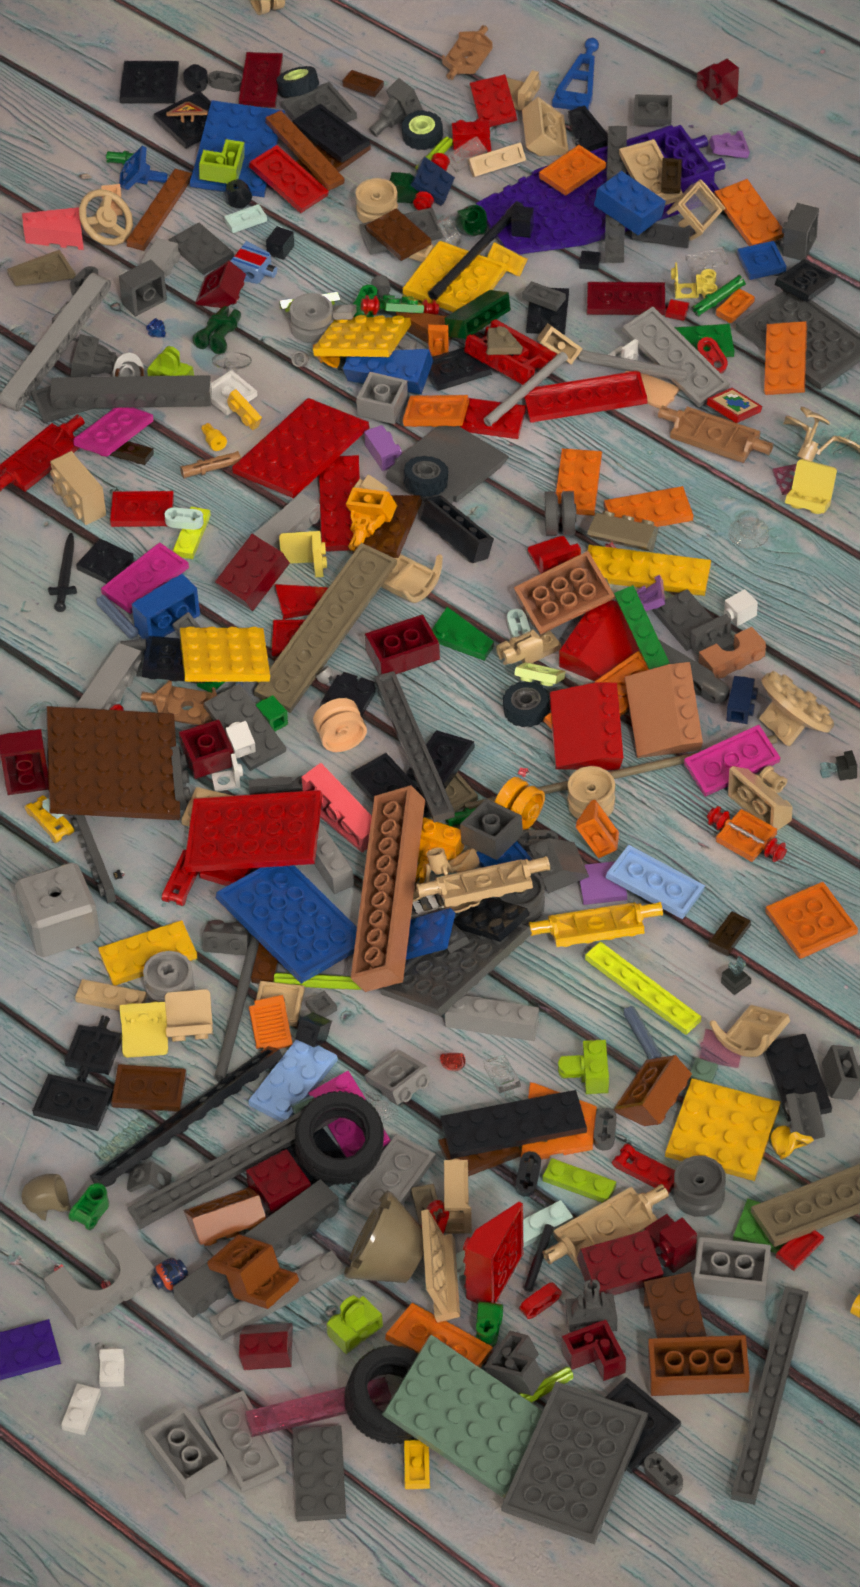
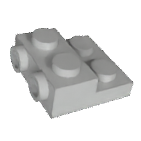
[364,1050,432,1105]

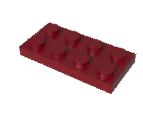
[239,52,283,108]
[587,282,665,315]

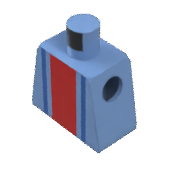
[231,241,278,284]

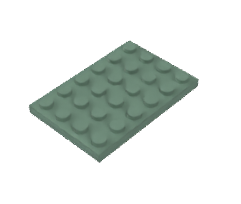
[382,1335,543,1498]

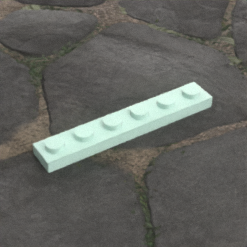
[456,1200,573,1282]

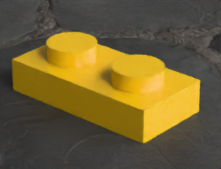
[487,242,528,276]
[227,389,262,430]
[404,1440,430,1489]

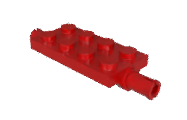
[0,414,85,492]

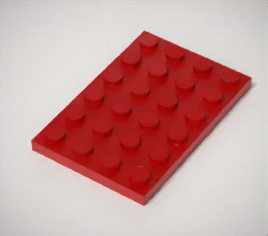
[232,398,370,498]
[184,790,323,872]

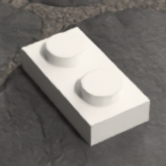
[61,1384,101,1435]

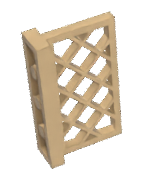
[421,1209,460,1322]

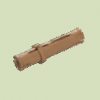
[180,451,241,479]

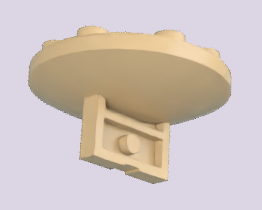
[759,670,834,746]

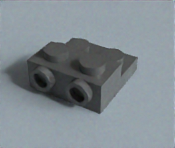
[634,94,672,126]

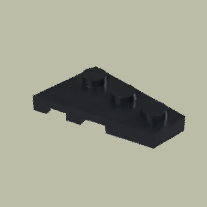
[568,105,608,151]

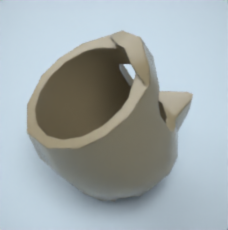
[21,1174,71,1221]

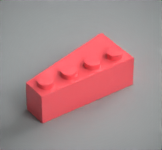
[302,763,372,853]

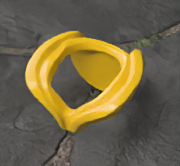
[771,1126,814,1160]

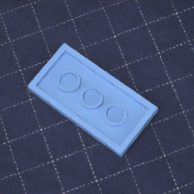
[606,845,705,919]
[248,1040,338,1122]

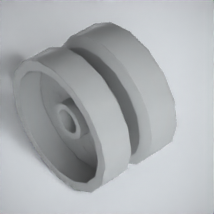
[290,293,334,343]
[143,951,195,1002]

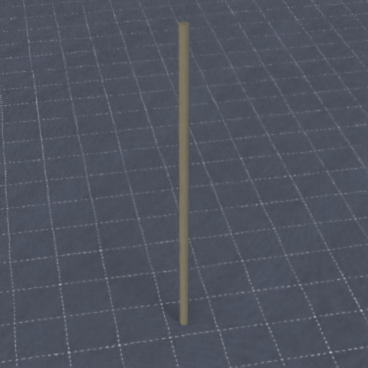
[464,735,777,809]

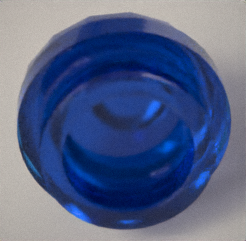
[146,318,166,338]

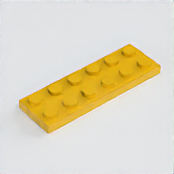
[588,545,711,596]

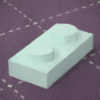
[224,204,267,233]

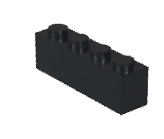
[420,495,494,563]

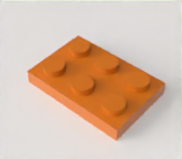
[539,145,606,196]
[403,395,469,427]

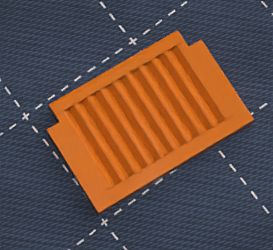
[249,995,293,1049]

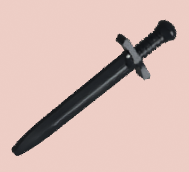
[48,533,77,612]

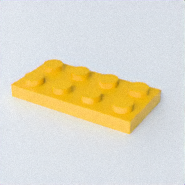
[98,920,197,986]

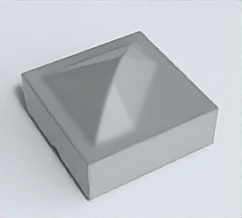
[333,305,357,320]

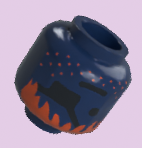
[152,1257,188,1293]

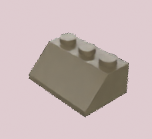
[587,511,659,552]

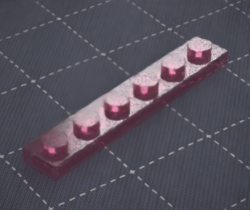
[245,1377,392,1437]

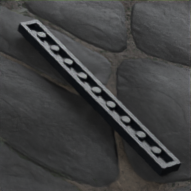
[90,1046,283,1187]

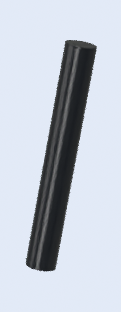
[523,1224,554,1292]

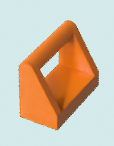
[576,800,619,859]

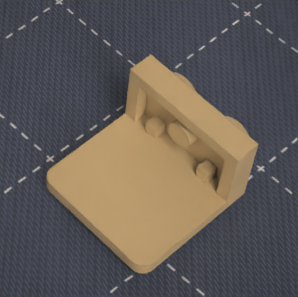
[507,70,541,111]
[165,989,213,1042]

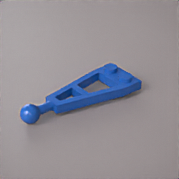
[552,38,599,110]

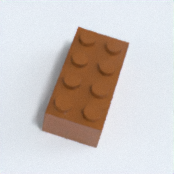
[648,1335,750,1396]

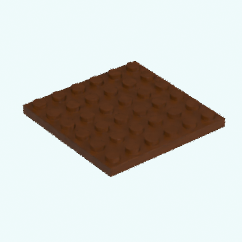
[46,706,181,820]

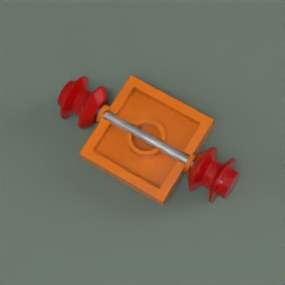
[707,806,787,862]

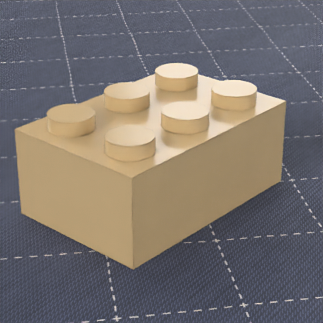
[50,451,106,526]

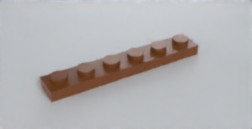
[265,110,345,191]
[126,168,192,251]

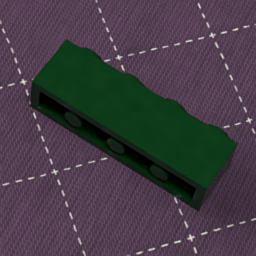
[444,290,511,339]

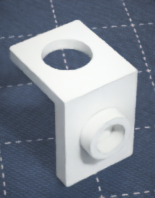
[608,339,638,360]
[212,753,243,792]

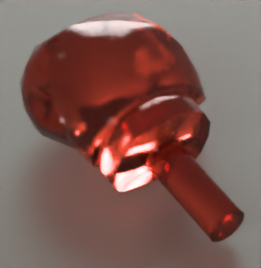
[440,1053,466,1072]

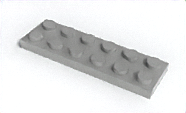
[622,307,730,408]

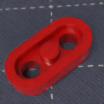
[697,337,728,374]

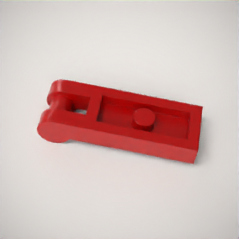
[162,849,199,906]
[612,1144,675,1194]

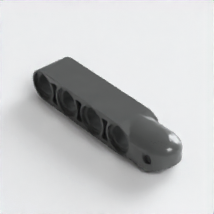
[639,640,730,704]

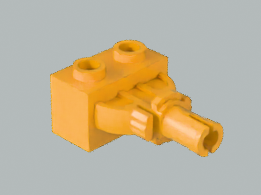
[346,487,397,551]
[415,817,465,883]

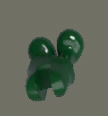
[192,306,241,355]

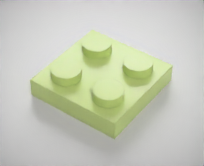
[514,662,566,686]

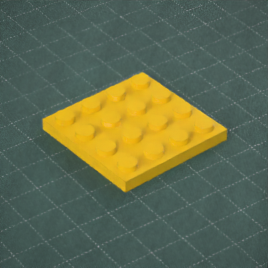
[403,240,507,312]
[313,315,411,357]
[180,626,270,682]
[665,1078,781,1181]

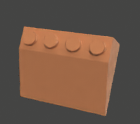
[514,551,615,635]
[625,662,703,758]

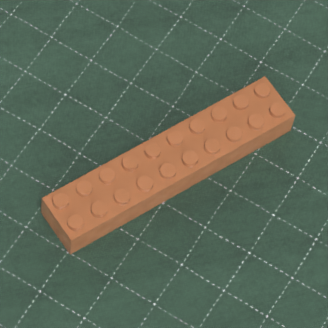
[351,786,425,992]

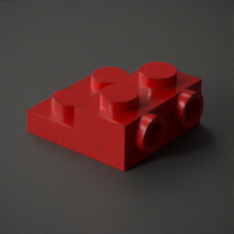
[452,119,492,159]

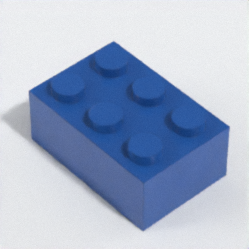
[594,171,666,235]
[132,574,200,643]

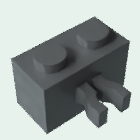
[821,1045,860,1100]

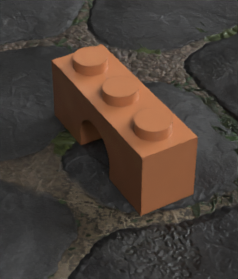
[699,627,766,679]

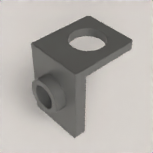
[127,1161,172,1192]

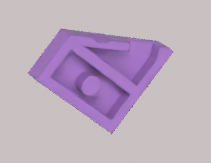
[709,131,750,158]
[636,575,665,611]

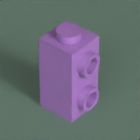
[364,425,402,471]

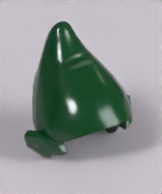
[454,204,488,236]

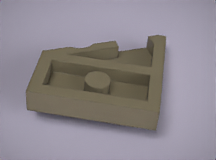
[486,326,523,355]

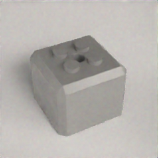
[15,862,100,957]

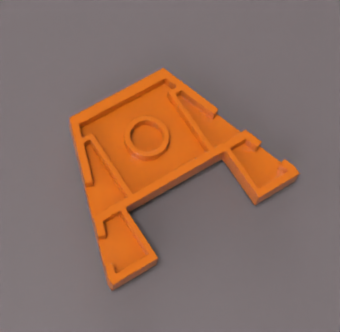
[521,1082,597,1162]

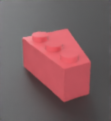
[22,207,84,250]

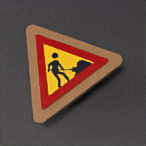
[166,102,208,122]

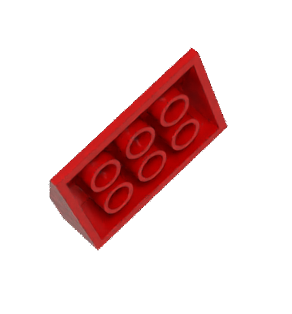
[559,600,639,681]
[549,682,624,770]
[463,1202,524,1304]

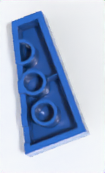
[343,349,433,395]

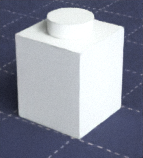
[724,589,758,626]
[226,721,256,759]

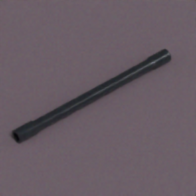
[428,201,524,300]

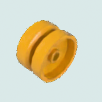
[495,777,545,830]

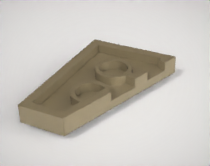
[7,249,76,286]

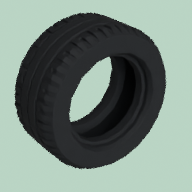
[295,1091,384,1185]
[344,1345,418,1444]

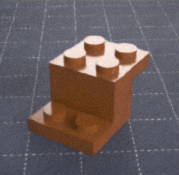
[207,1234,299,1309]

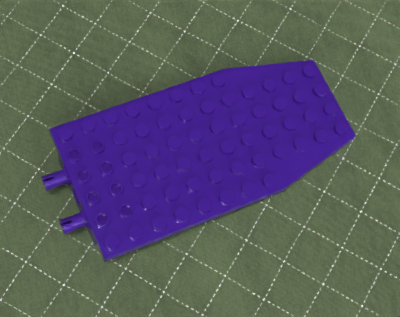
[476,125,726,255]

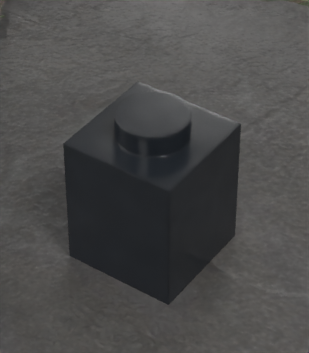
[511,206,534,238]
[266,226,295,260]
[295,1012,332,1048]

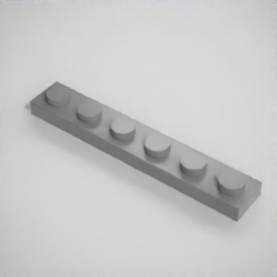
[209,1251,345,1340]

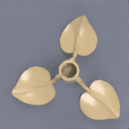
[783,406,860,461]
[413,847,480,913]

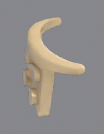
[381,554,443,603]
[710,1005,790,1057]

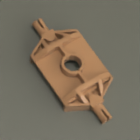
[442,25,493,80]
[141,680,217,725]

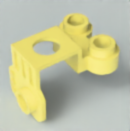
[671,262,718,299]

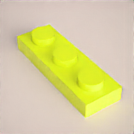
[173,507,211,559]

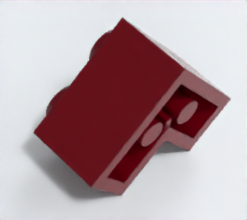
[697,58,739,105]
[644,1214,697,1273]
[562,1319,626,1381]

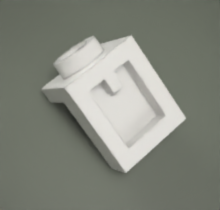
[99,1347,125,1387]

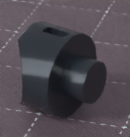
[183,64,208,93]
[225,179,252,208]

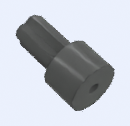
[371,275,391,297]

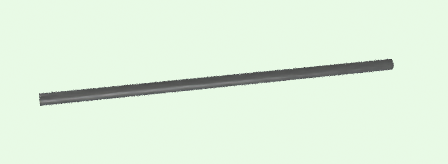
[214,934,259,1081]

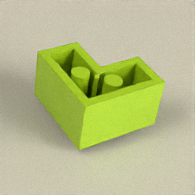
[199,139,245,184]

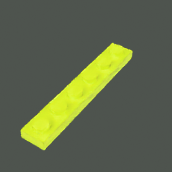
[585,941,701,1035]

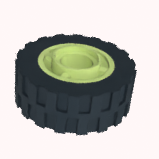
[277,66,319,97]
[401,110,443,150]

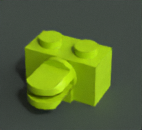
[147,346,194,376]
[558,1040,609,1094]
[327,1295,383,1354]

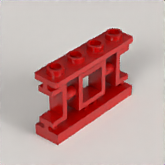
[464,319,557,385]

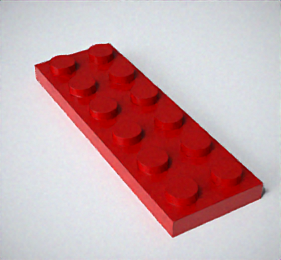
[524,371,648,423]
[319,455,360,552]

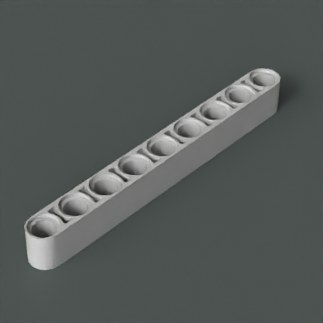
[0,273,111,411]

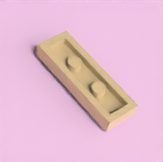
[467,142,526,177]
[75,979,147,1011]

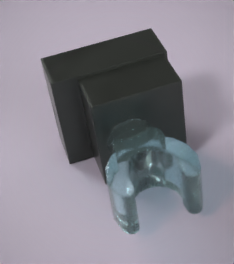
[820,750,857,781]
[721,956,751,995]

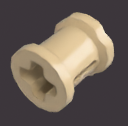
[759,766,787,793]

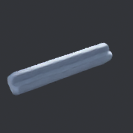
[96,595,138,639]
[624,1006,662,1059]

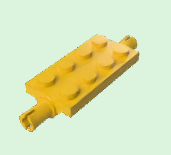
[528,902,663,947]

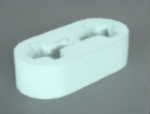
[165,508,204,530]
[507,609,530,638]

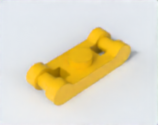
[25,795,74,843]

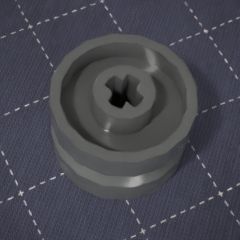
[544,491,577,536]
[497,873,545,925]
[674,1156,726,1217]

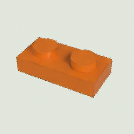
[716,289,755,324]
[428,325,449,357]

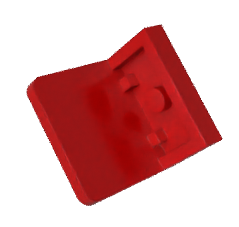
[528,536,581,574]

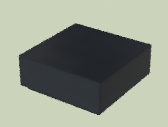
[579,251,601,270]

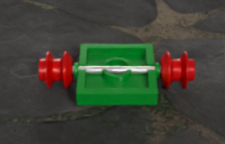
[361,294,439,315]

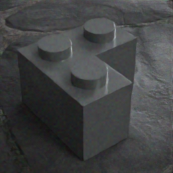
[484,1331,545,1396]

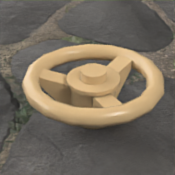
[79,189,133,246]

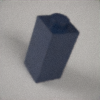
[726,676,758,724]

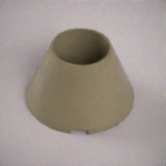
[344,1191,424,1283]

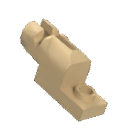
[496,629,561,665]

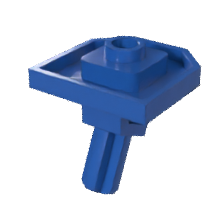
[119,145,167,190]

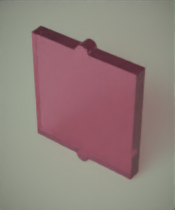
[700,1029,741,1068]

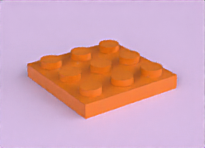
[765,882,858,959]

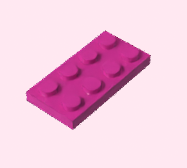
[74,408,153,457]
[101,542,189,614]
[684,725,781,797]
[309,1070,391,1158]

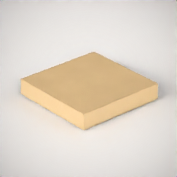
[256,981,305,1027]

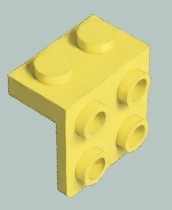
[785,459,837,514]
[279,531,327,578]
[120,1002,168,1058]

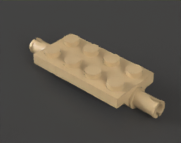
[416,856,550,907]
[542,1184,669,1270]

